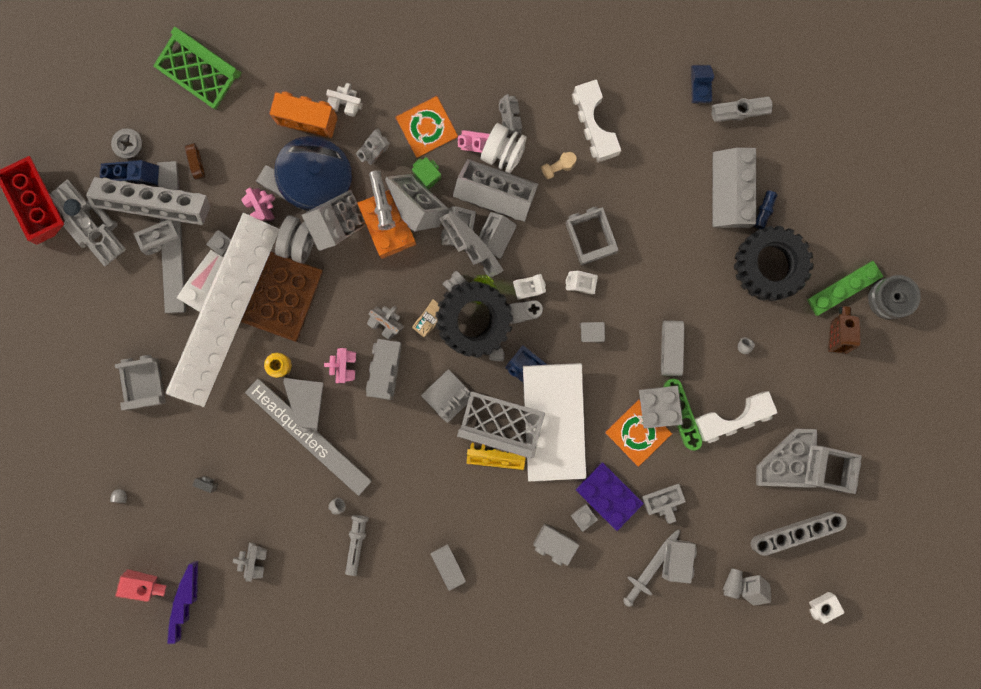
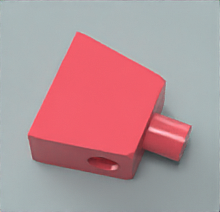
[116,569,167,601]

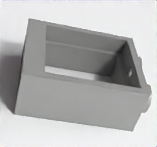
[565,206,619,266]
[805,446,862,494]

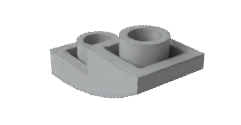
[430,544,466,591]

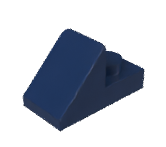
[691,65,715,103]

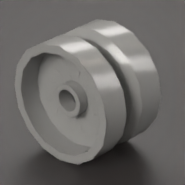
[275,215,314,264]

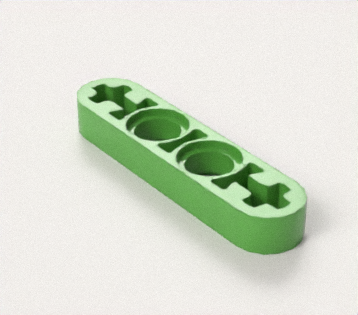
[664,379,702,450]

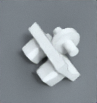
[326,83,363,117]

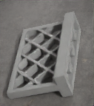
[457,391,545,458]

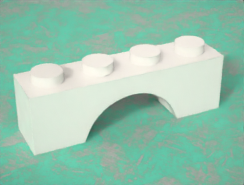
[572,80,621,162]
[695,391,777,443]

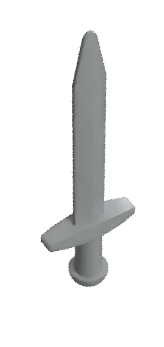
[623,530,680,607]

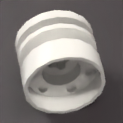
[480,123,527,174]

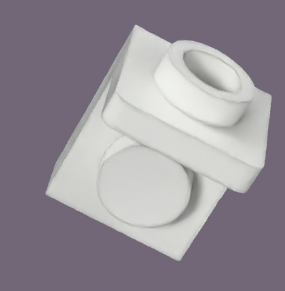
[566,271,598,294]

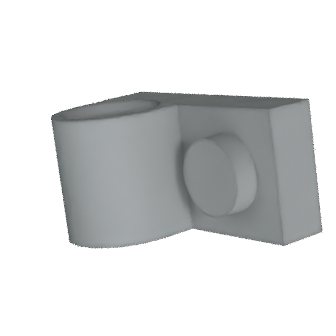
[133,220,179,255]

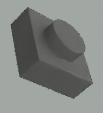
[192,476,218,493]

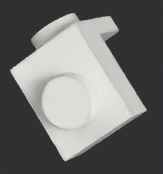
[513,274,546,300]

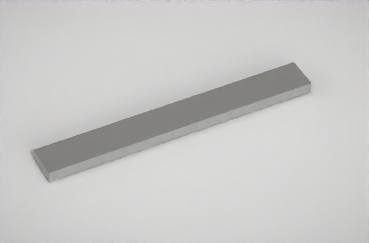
[157,161,186,314]

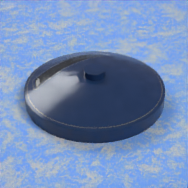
[274,136,352,211]

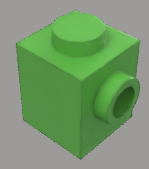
[412,157,442,190]

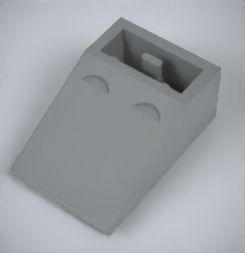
[302,190,366,251]

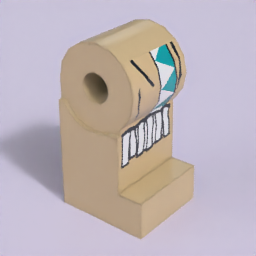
[412,299,440,337]

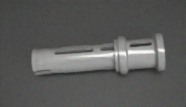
[369,170,395,230]
[345,515,369,576]

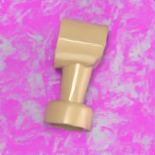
[541,152,576,180]

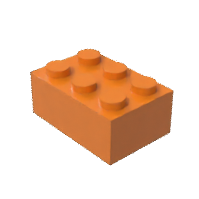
[269,91,337,139]
[358,190,417,259]

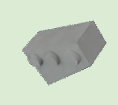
[366,339,402,400]

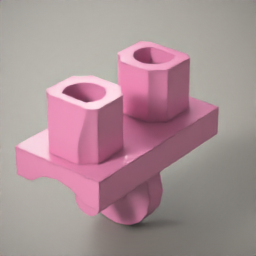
[458,130,490,153]
[241,188,275,221]
[324,348,356,383]

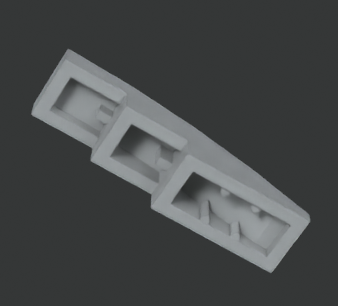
[439,212,503,278]

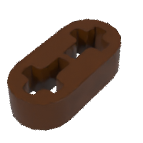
[185,143,205,180]

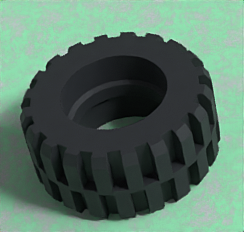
[734,226,814,301]
[435,281,513,358]

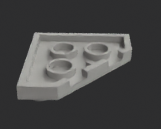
[756,429,817,488]

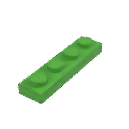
[807,260,883,316]

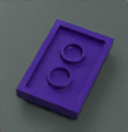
[575,462,644,531]

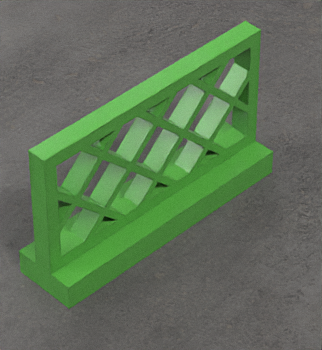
[153,26,242,110]

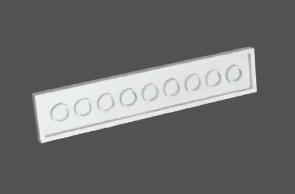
[166,213,280,407]

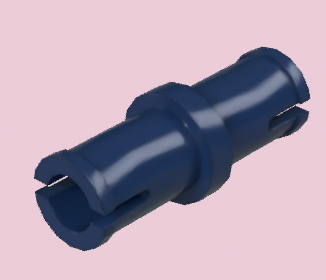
[753,191,778,230]

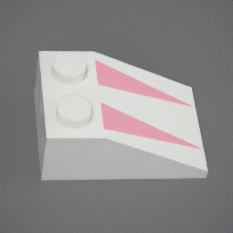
[177,250,223,312]

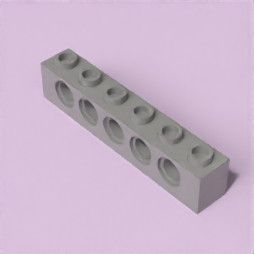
[86,177,210,225]

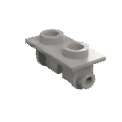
[499,94,522,136]

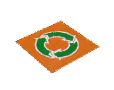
[396,96,458,158]
[605,400,672,467]

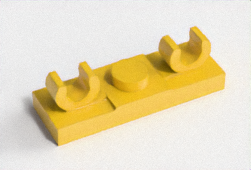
[466,443,525,470]

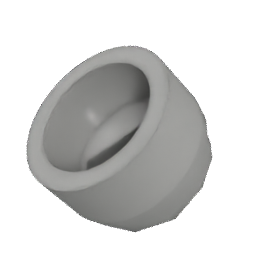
[737,337,755,354]
[489,348,505,361]
[110,489,127,503]
[328,498,346,515]

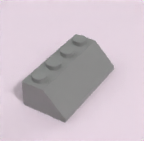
[712,148,756,228]
[453,159,538,222]

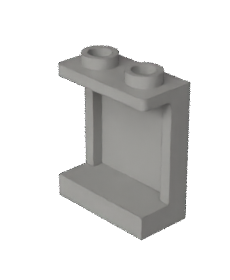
[115,355,166,410]

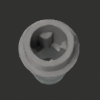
[722,569,743,599]

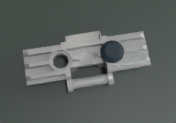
[50,179,126,266]

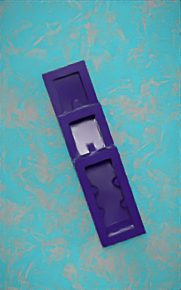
[167,561,198,644]

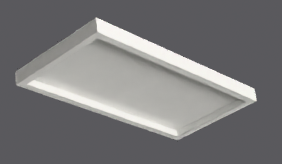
[523,363,586,481]

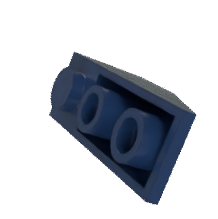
[100,160,159,185]

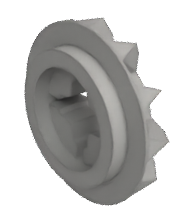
[111,128,143,159]

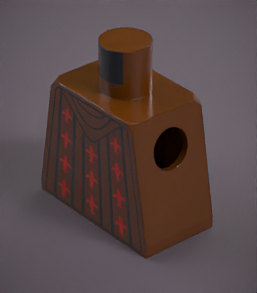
[828,306,860,354]

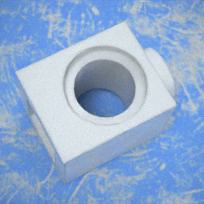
[809,592,844,624]

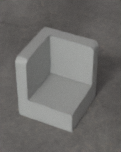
[580,322,605,343]
[742,575,771,606]

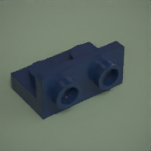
[505,345,547,384]

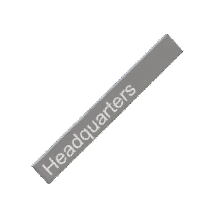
[245,379,372,496]

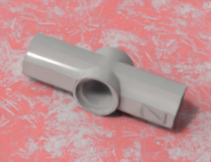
[712,97,772,122]

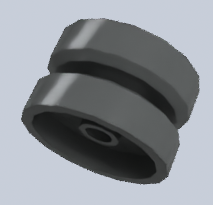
[868,275,921,319]

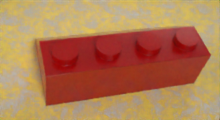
[0,156,64,245]

